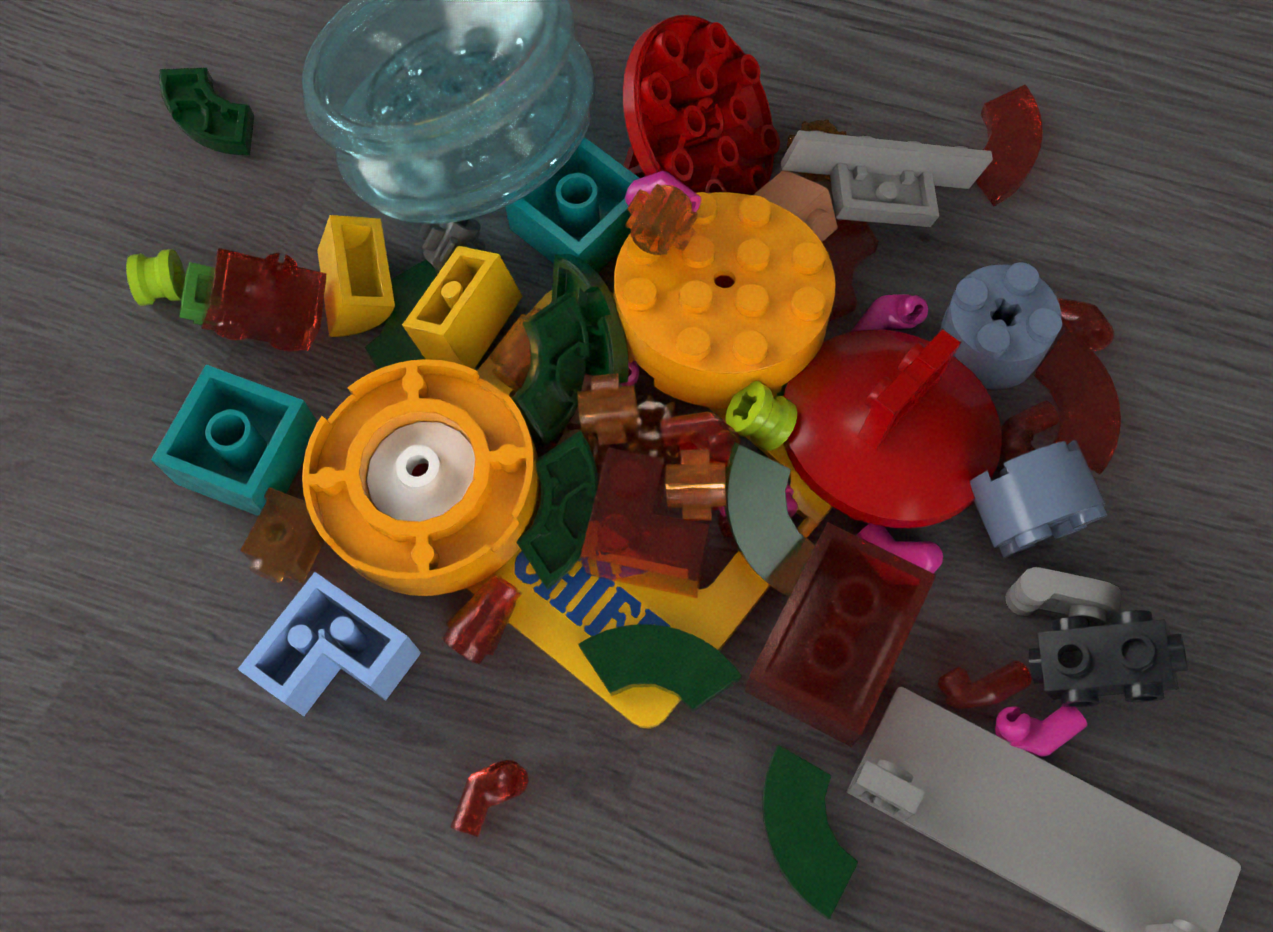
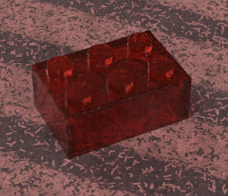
[745,522,936,747]

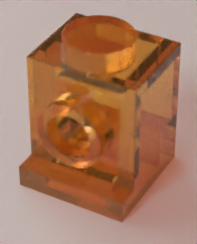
[240,487,325,584]

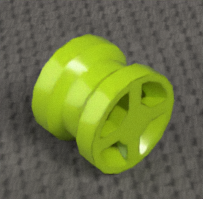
[126,249,185,306]
[725,381,797,451]

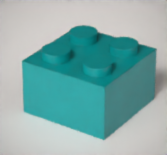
[502,129,651,273]
[151,364,318,521]

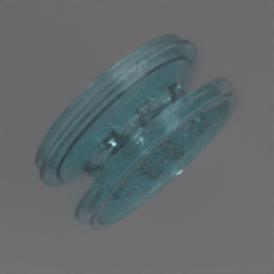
[302,0,596,224]

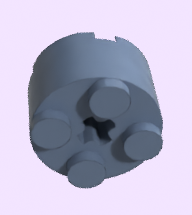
[939,262,1062,390]
[969,440,1107,558]

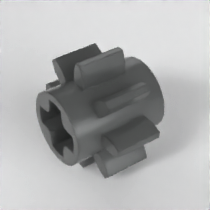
[417,207,486,270]

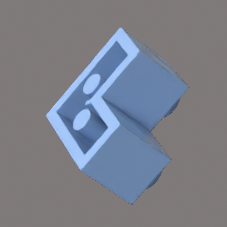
[238,572,421,716]

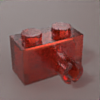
[201,248,327,351]

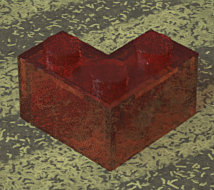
[580,448,709,598]

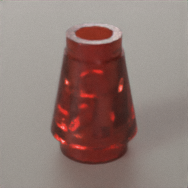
[442,574,522,664]

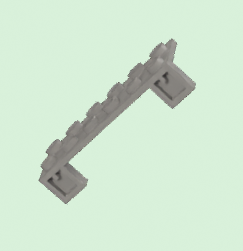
[846,687,1241,932]

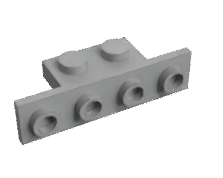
[781,130,993,227]

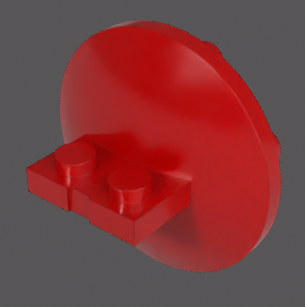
[623,15,780,196]
[783,329,1002,528]

